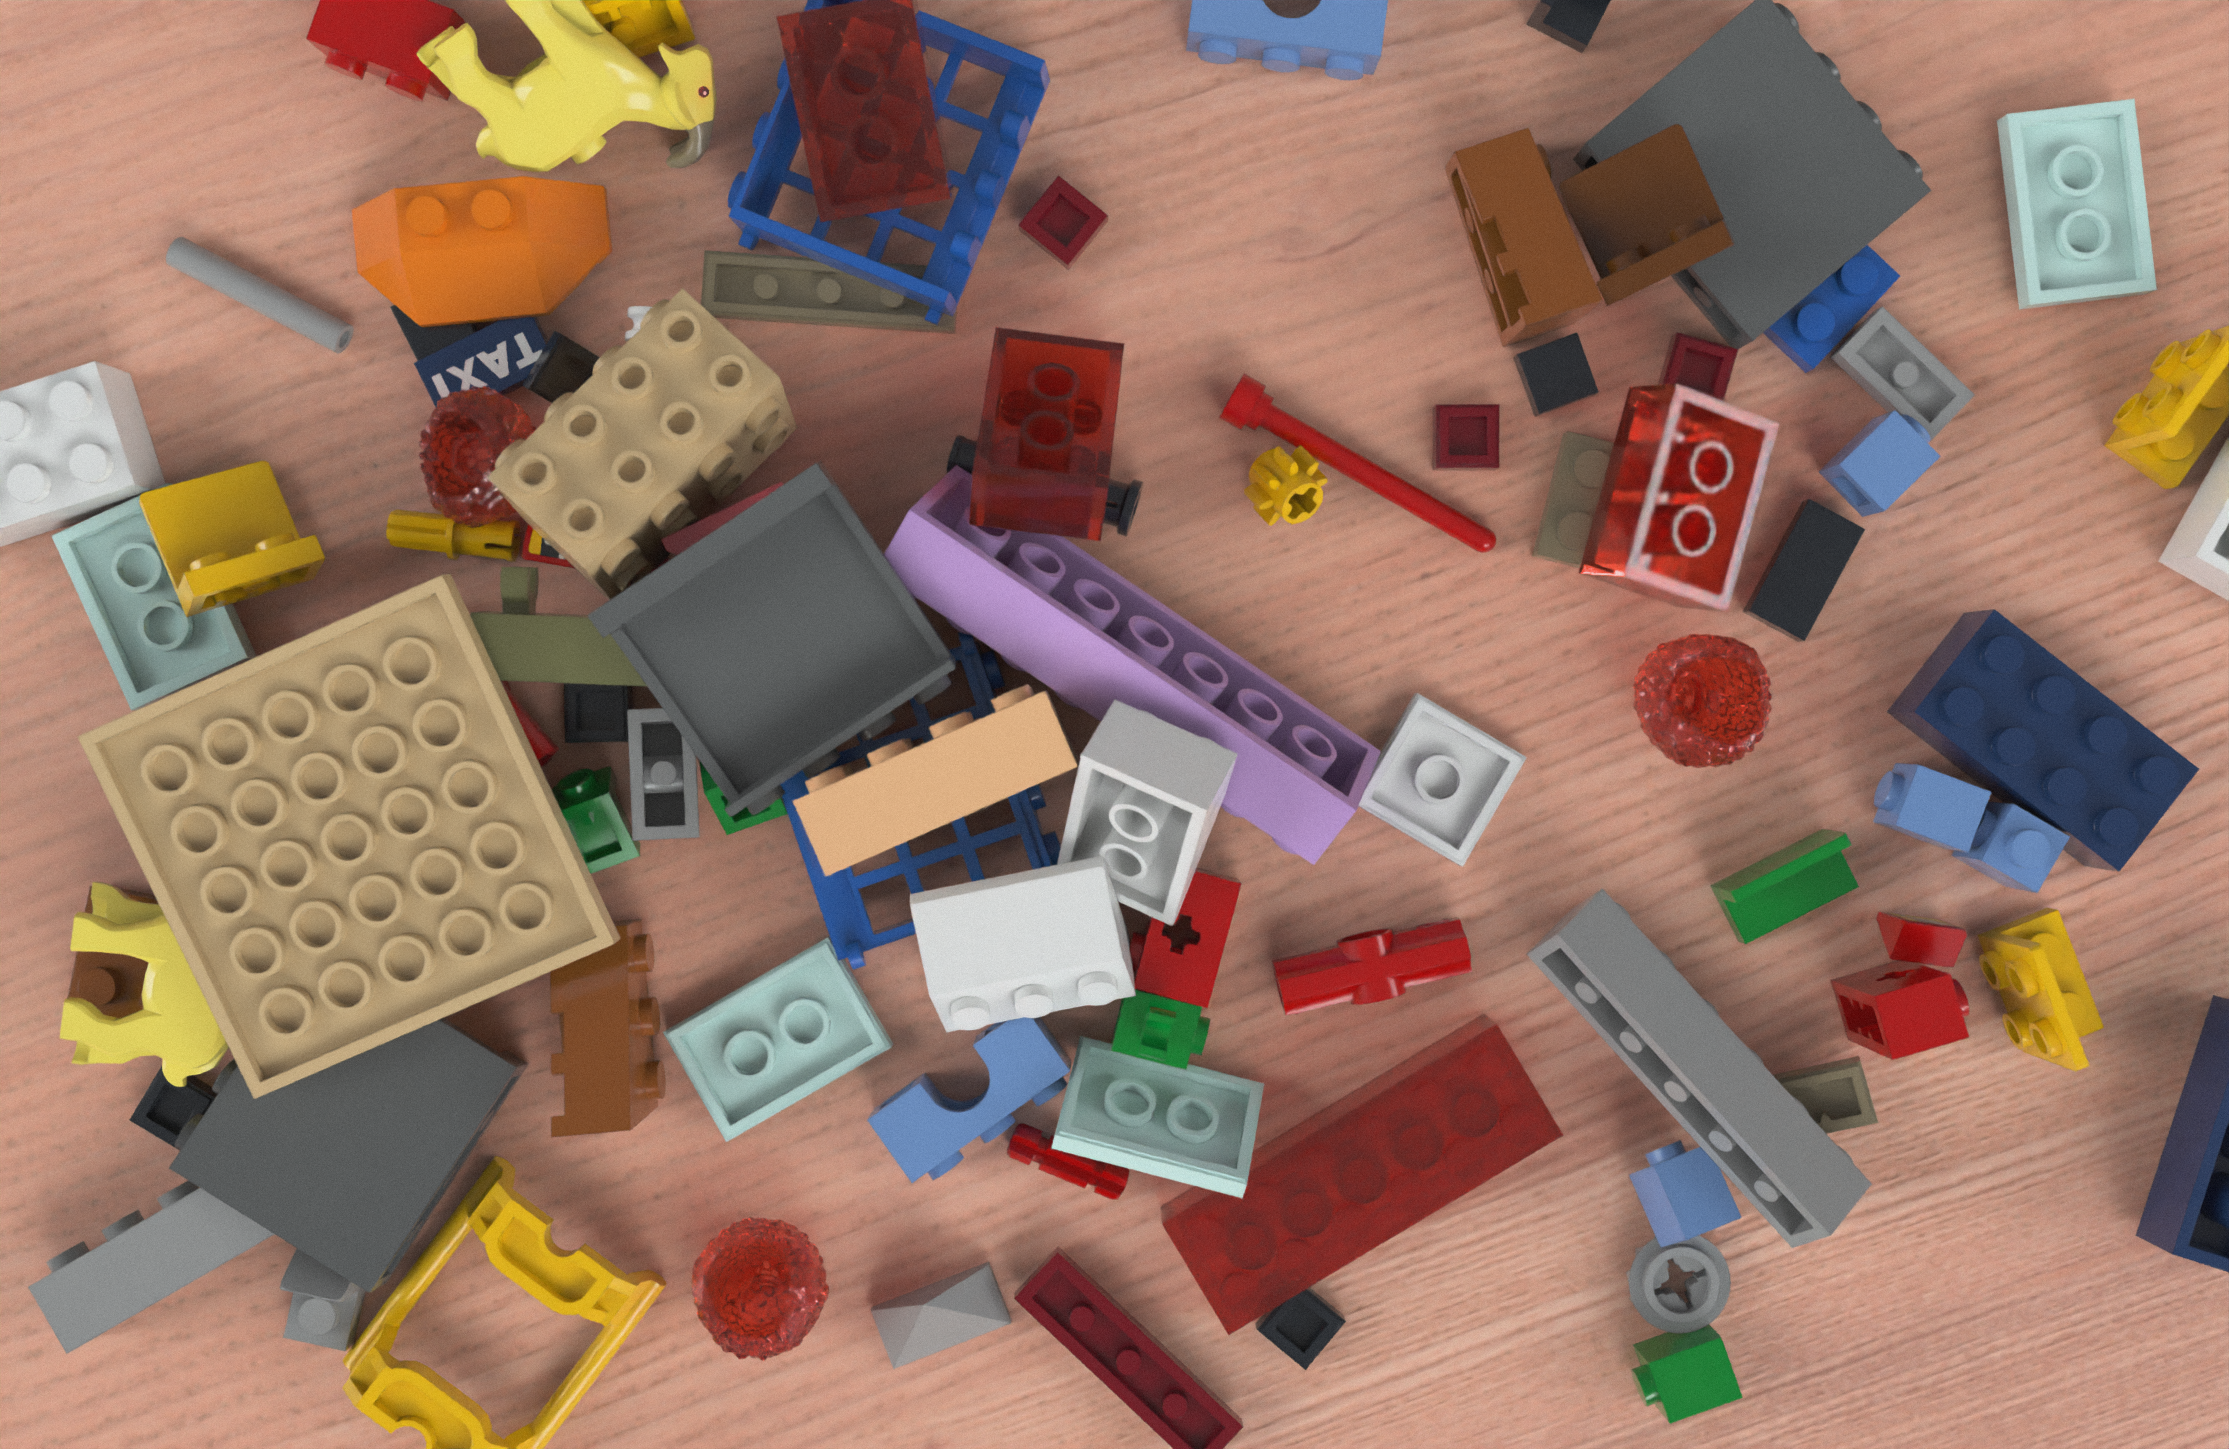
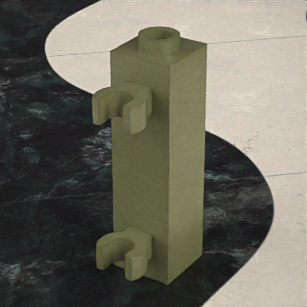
[471,566,647,686]

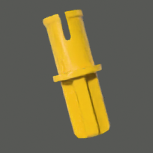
[386,509,521,562]

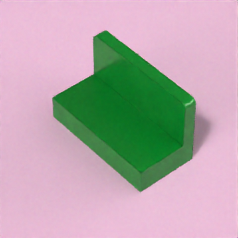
[1710,829,1859,944]

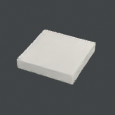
[1359,693,1527,867]

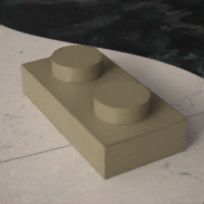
[1532,431,1629,572]

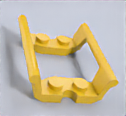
[342,1156,667,1449]

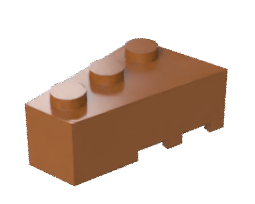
[1445,128,1603,347]
[550,919,666,1138]

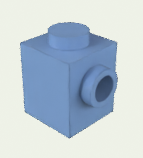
[1819,410,1941,517]
[1873,763,1991,853]
[1952,802,2070,893]
[1629,1140,1742,1248]

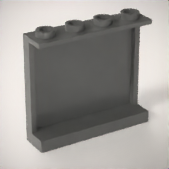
[1573,0,1932,349]
[587,460,956,817]
[169,1018,528,1293]

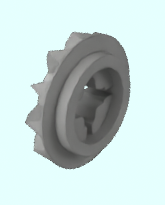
[1626,1235,1731,1333]

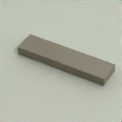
[701,250,957,334]

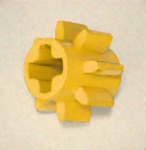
[1244,445,1328,526]

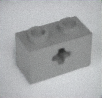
[627,708,700,841]

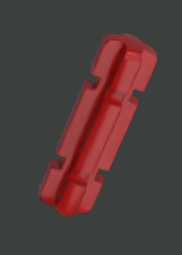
[1007,1123,1129,1200]

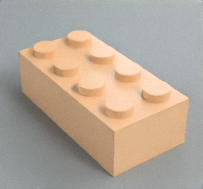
[793,684,1079,876]

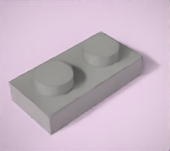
[1830,306,1975,441]

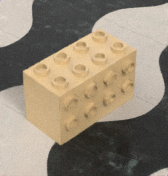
[488,288,797,601]

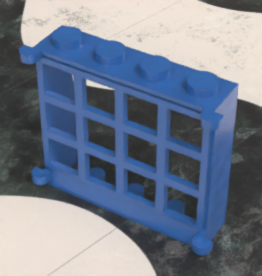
[728,0,1050,326]
[780,632,1061,970]

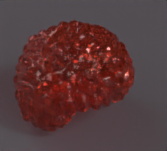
[419,386,537,528]
[1633,634,1772,768]
[691,1217,830,1361]

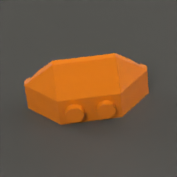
[352,176,612,327]

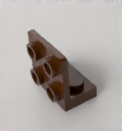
[1559,124,1735,306]

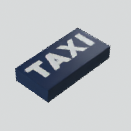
[414,317,548,423]

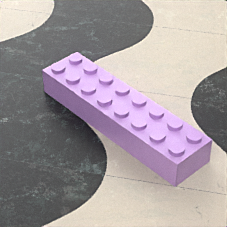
[884,465,1381,865]

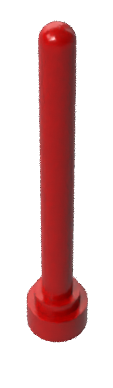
[1219,373,1496,553]

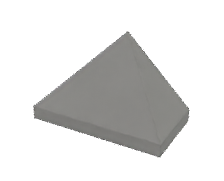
[871,1262,1012,1369]

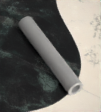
[166,237,354,354]

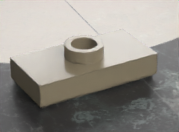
[1773,1056,1878,1134]

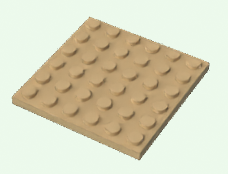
[77,574,620,1099]

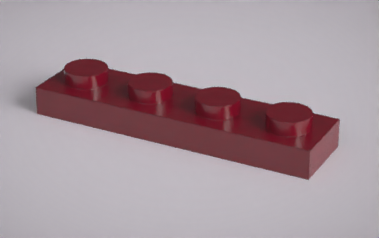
[1014,1246,1243,1449]

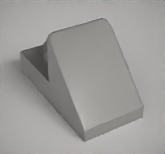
[280,1248,366,1351]

